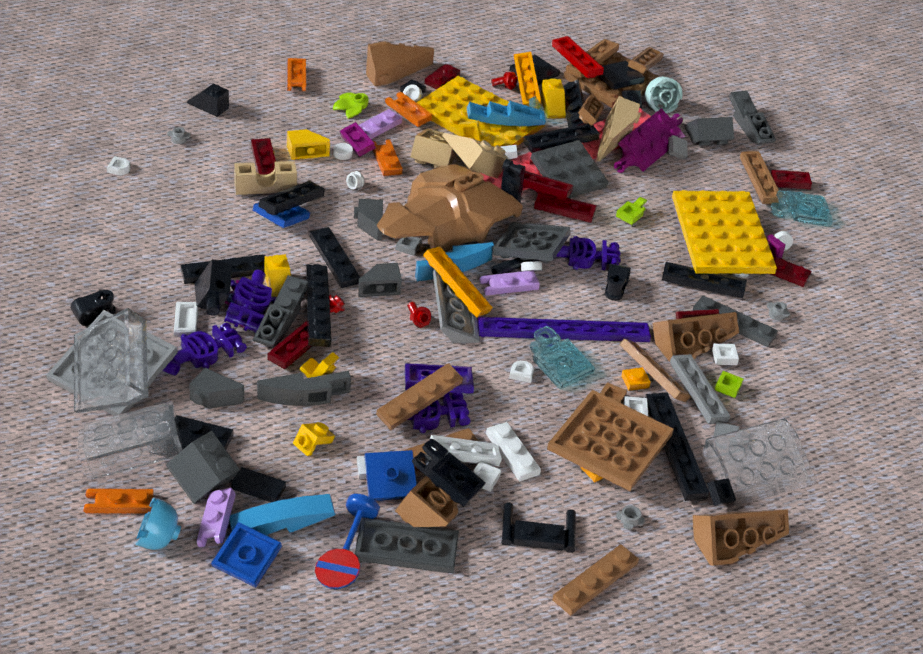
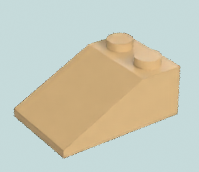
[596,96,641,162]
[410,128,457,168]
[443,133,509,179]

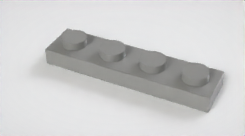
[670,354,731,424]

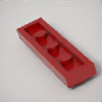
[552,36,604,78]

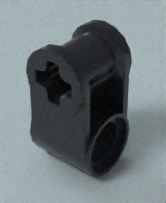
[605,264,631,301]
[70,289,116,326]

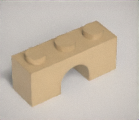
[234,161,297,195]

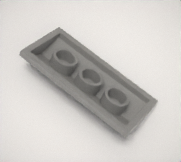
[433,269,480,343]

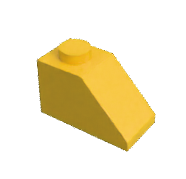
[540,79,566,119]
[287,129,330,160]
[264,254,291,297]

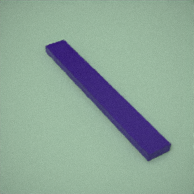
[478,317,651,342]

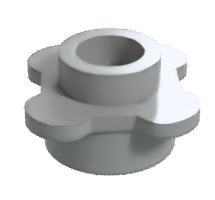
[167,127,191,144]
[767,302,790,320]
[616,505,645,530]

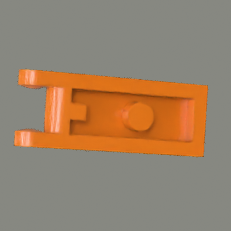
[287,58,306,91]
[385,92,432,127]
[373,139,403,176]
[83,489,154,514]

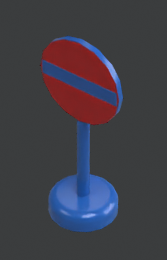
[315,494,380,589]

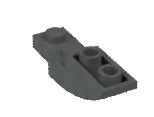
[729,90,776,144]
[253,275,309,348]
[257,371,351,406]

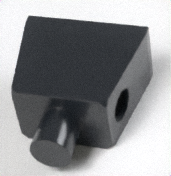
[195,259,232,316]

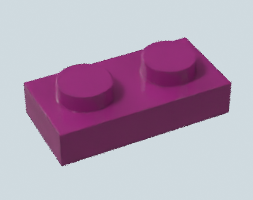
[339,122,376,157]

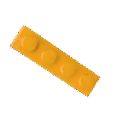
[513,52,542,108]
[423,246,493,317]

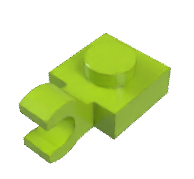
[616,197,647,225]

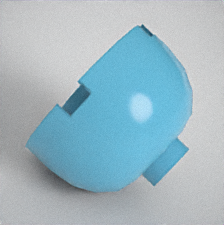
[135,497,181,550]

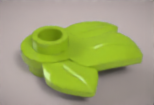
[333,92,369,119]

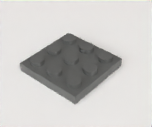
[530,140,609,198]
[493,222,571,262]

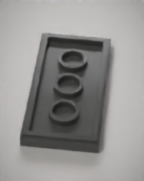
[354,518,459,574]

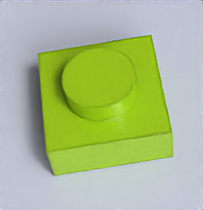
[715,371,744,398]

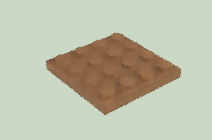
[564,52,658,108]
[547,390,674,491]

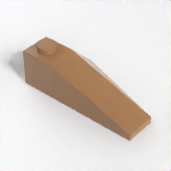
[366,41,434,86]
[652,312,739,362]
[395,476,458,527]
[693,509,789,566]

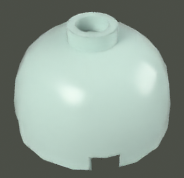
[645,76,683,113]

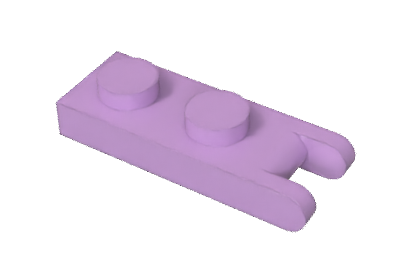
[359,109,402,139]
[479,270,540,295]
[197,488,236,547]

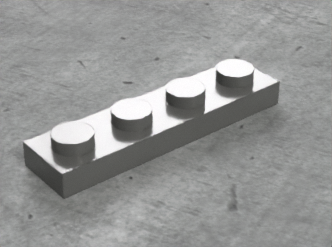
[692,295,778,347]

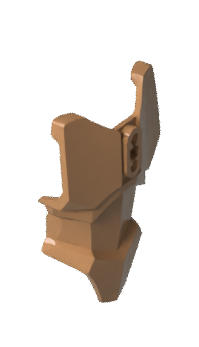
[377,164,523,252]

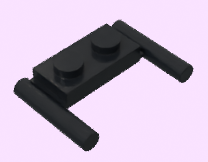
[501,502,576,553]

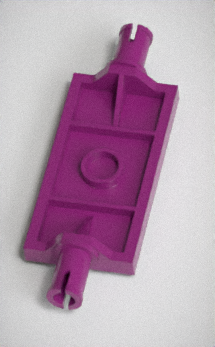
[614,108,685,173]

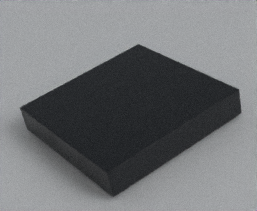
[509,54,560,86]
[598,61,645,90]

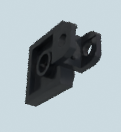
[412,439,486,507]

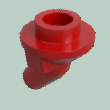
[491,72,518,90]
[329,294,345,313]
[407,302,432,328]

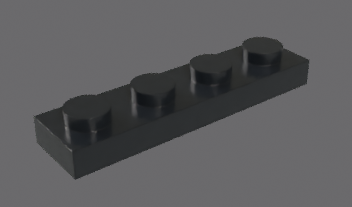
[563,80,585,127]
[523,123,600,153]
[259,181,325,215]
[310,227,361,288]
[180,254,265,284]
[662,262,747,298]

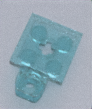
[771,191,833,227]
[530,326,595,390]

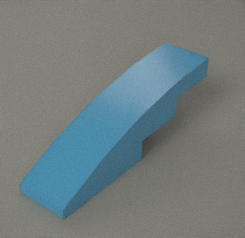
[467,101,546,126]
[415,242,494,282]
[229,494,336,535]

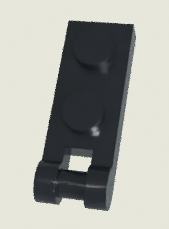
[501,159,525,203]

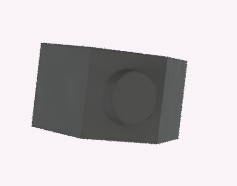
[354,199,383,241]
[358,263,402,297]
[189,368,244,409]

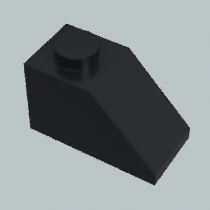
[187,83,229,117]

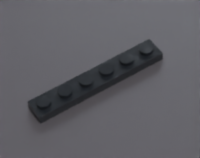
[305,264,332,347]
[645,392,709,501]

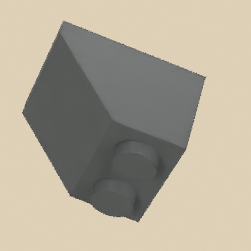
[684,117,734,146]
[166,431,240,504]

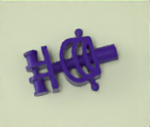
[556,236,621,271]
[224,270,277,334]
[172,323,247,369]
[406,393,471,434]

